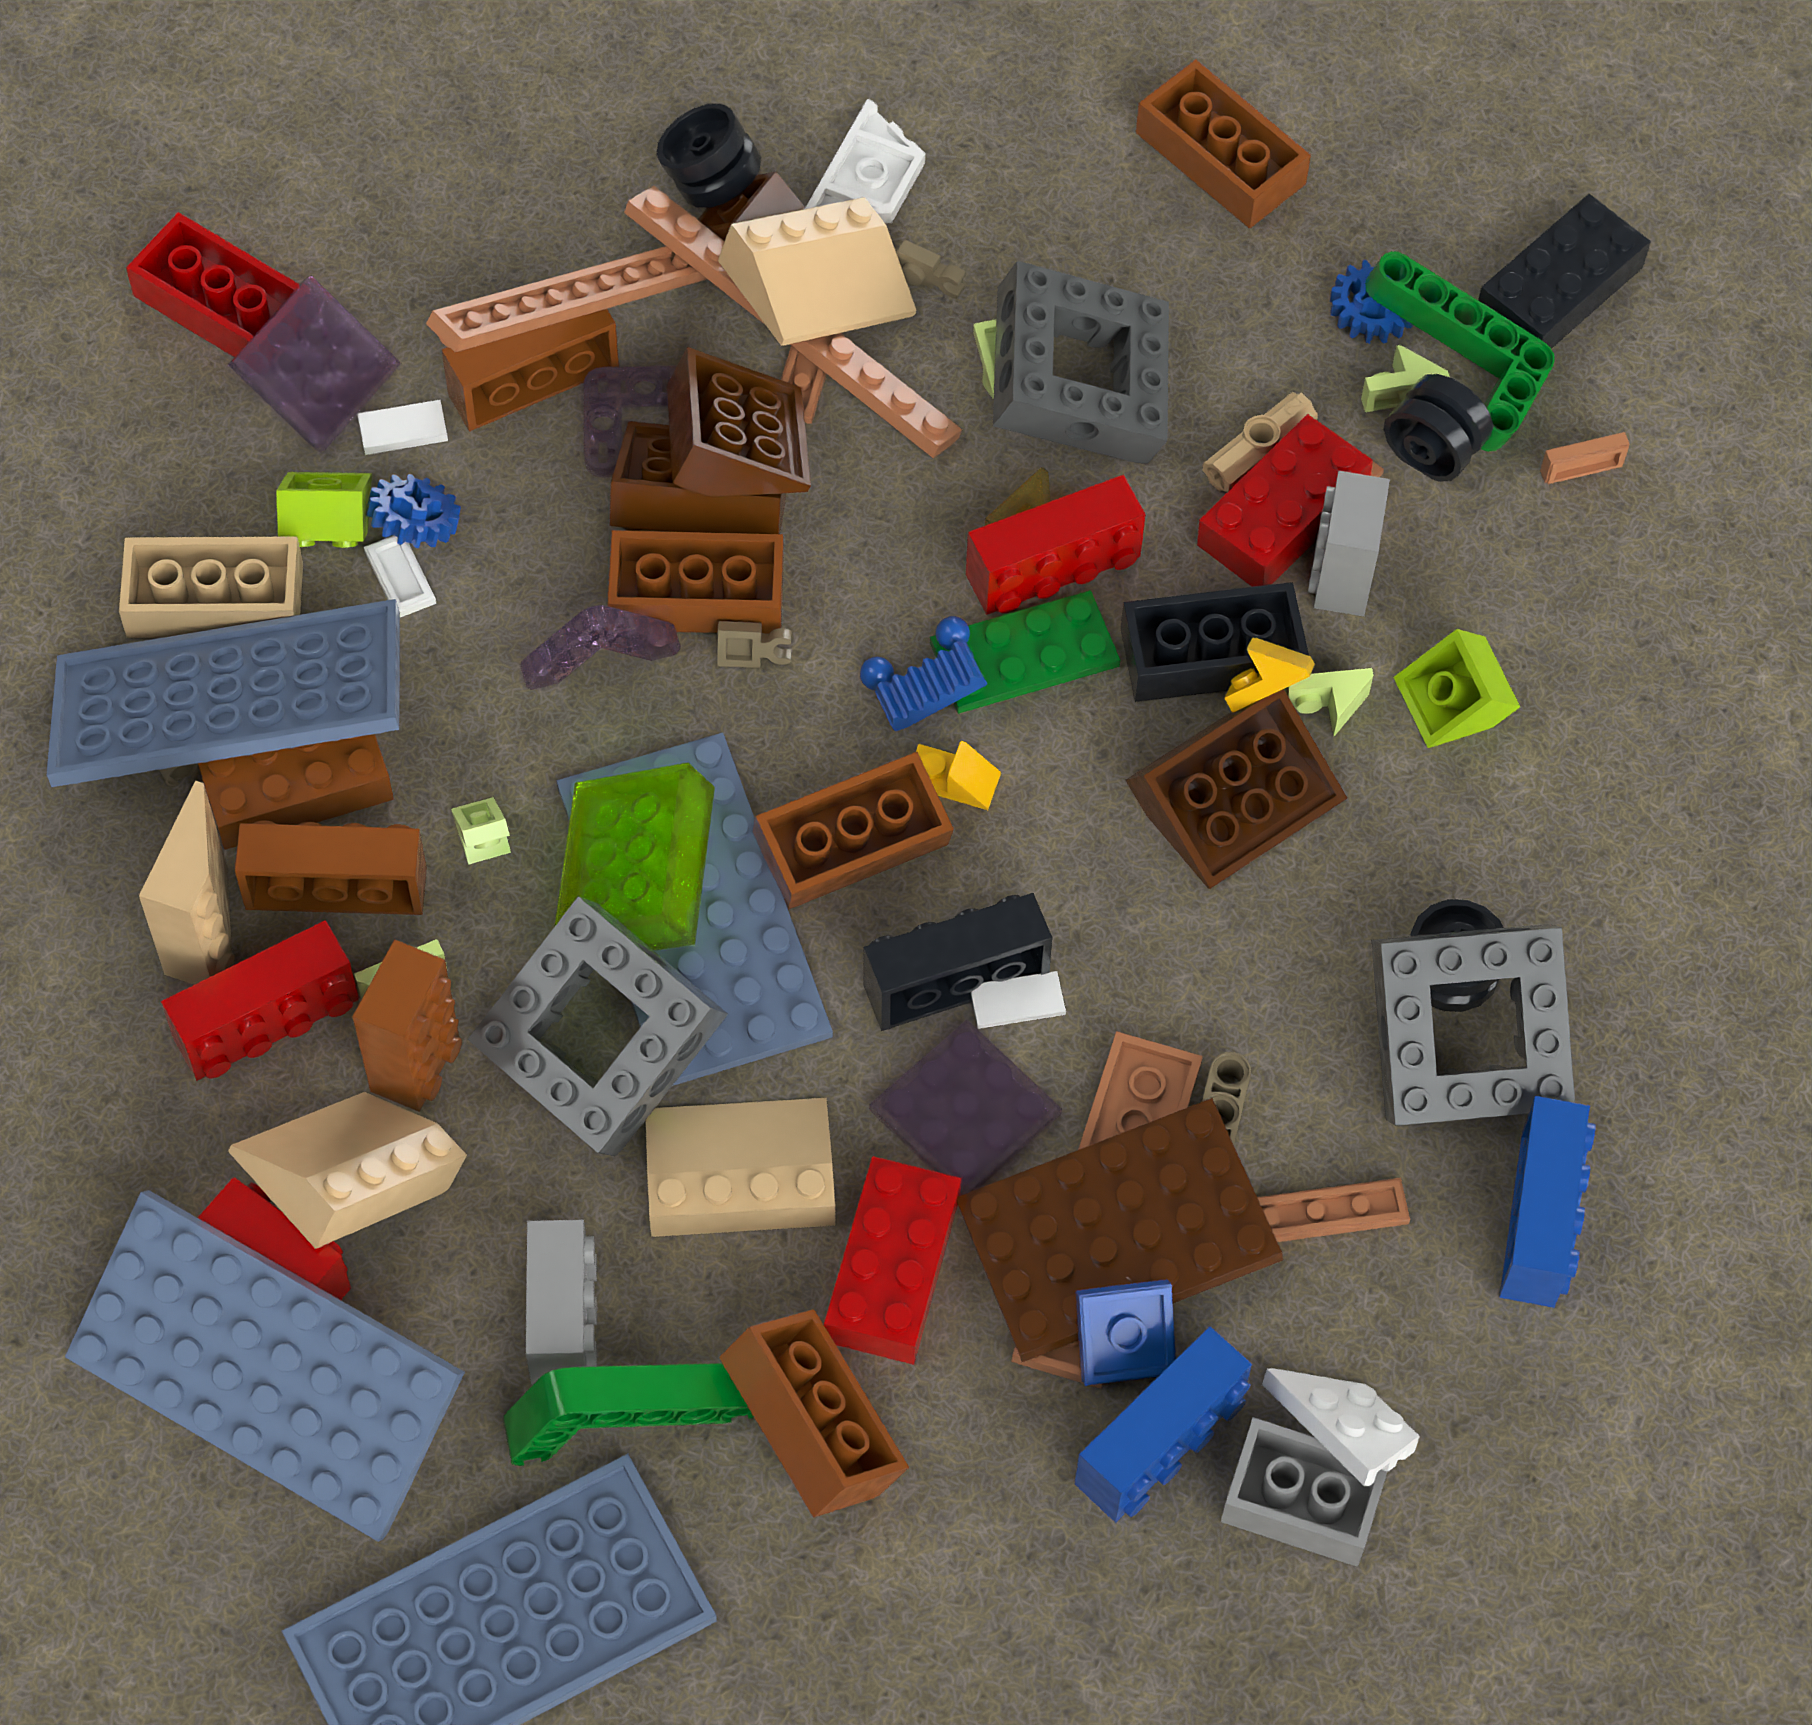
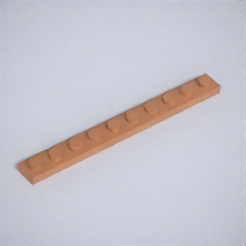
[624,186,962,458]
[426,246,707,352]

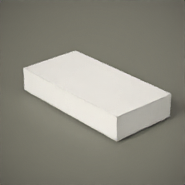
[358,400,448,455]
[364,535,436,617]
[971,971,1066,1029]

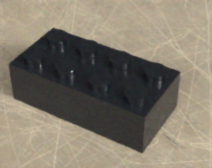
[1478,193,1651,349]
[1120,582,1309,702]
[863,893,1053,1031]

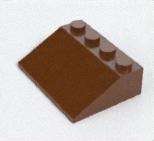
[667,347,811,497]
[610,421,787,534]
[1126,689,1347,889]

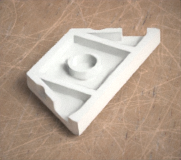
[805,99,925,223]
[1262,1368,1419,1486]

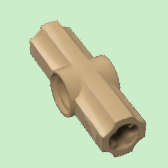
[1203,392,1318,492]

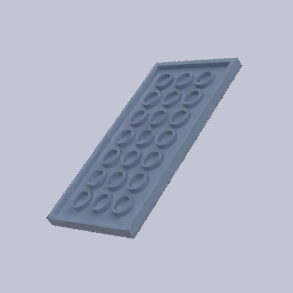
[46,599,400,787]
[556,733,833,1086]
[65,1190,465,1542]
[282,1454,717,1725]

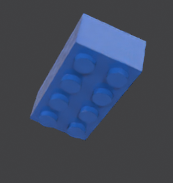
[1499,1096,1596,1308]
[1074,1327,1252,1523]

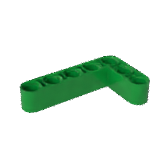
[1365,251,1555,451]
[503,1363,754,1466]

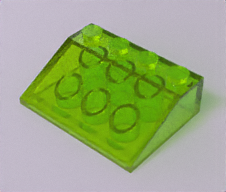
[554,762,715,951]

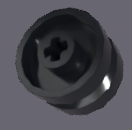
[656,103,761,208]
[1383,374,1493,482]
[1410,899,1504,1012]

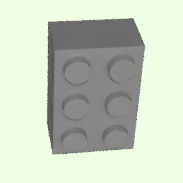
[1308,471,1390,617]
[526,1220,597,1385]
[1221,1417,1387,1567]

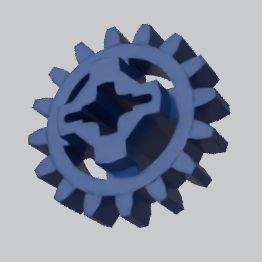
[1329,260,1413,343]
[366,474,461,548]

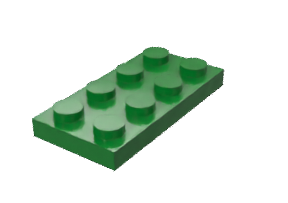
[930,590,1120,714]

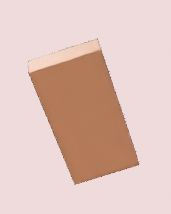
[1540,432,1630,484]

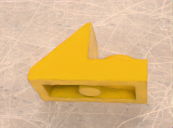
[1225,638,1315,713]
[916,741,1001,810]

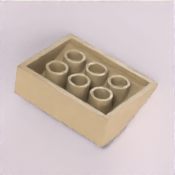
[718,197,917,346]
[139,781,235,985]
[228,1092,467,1249]
[646,1098,835,1237]

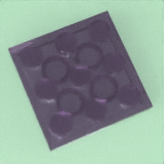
[228,275,401,453]
[869,1020,1062,1196]

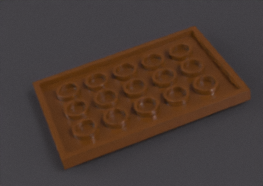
[957,1098,1283,1362]

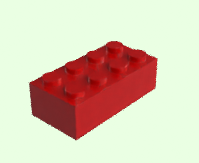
[126,212,314,374]
[1197,414,1373,587]
[966,474,1146,615]
[161,920,359,1081]
[824,1156,962,1365]

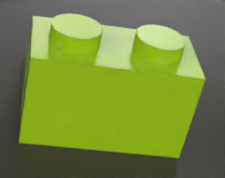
[276,472,372,548]
[1394,629,1520,748]

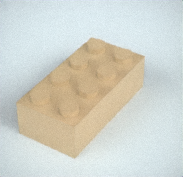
[119,537,303,638]

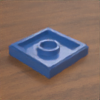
[1076,1279,1176,1386]

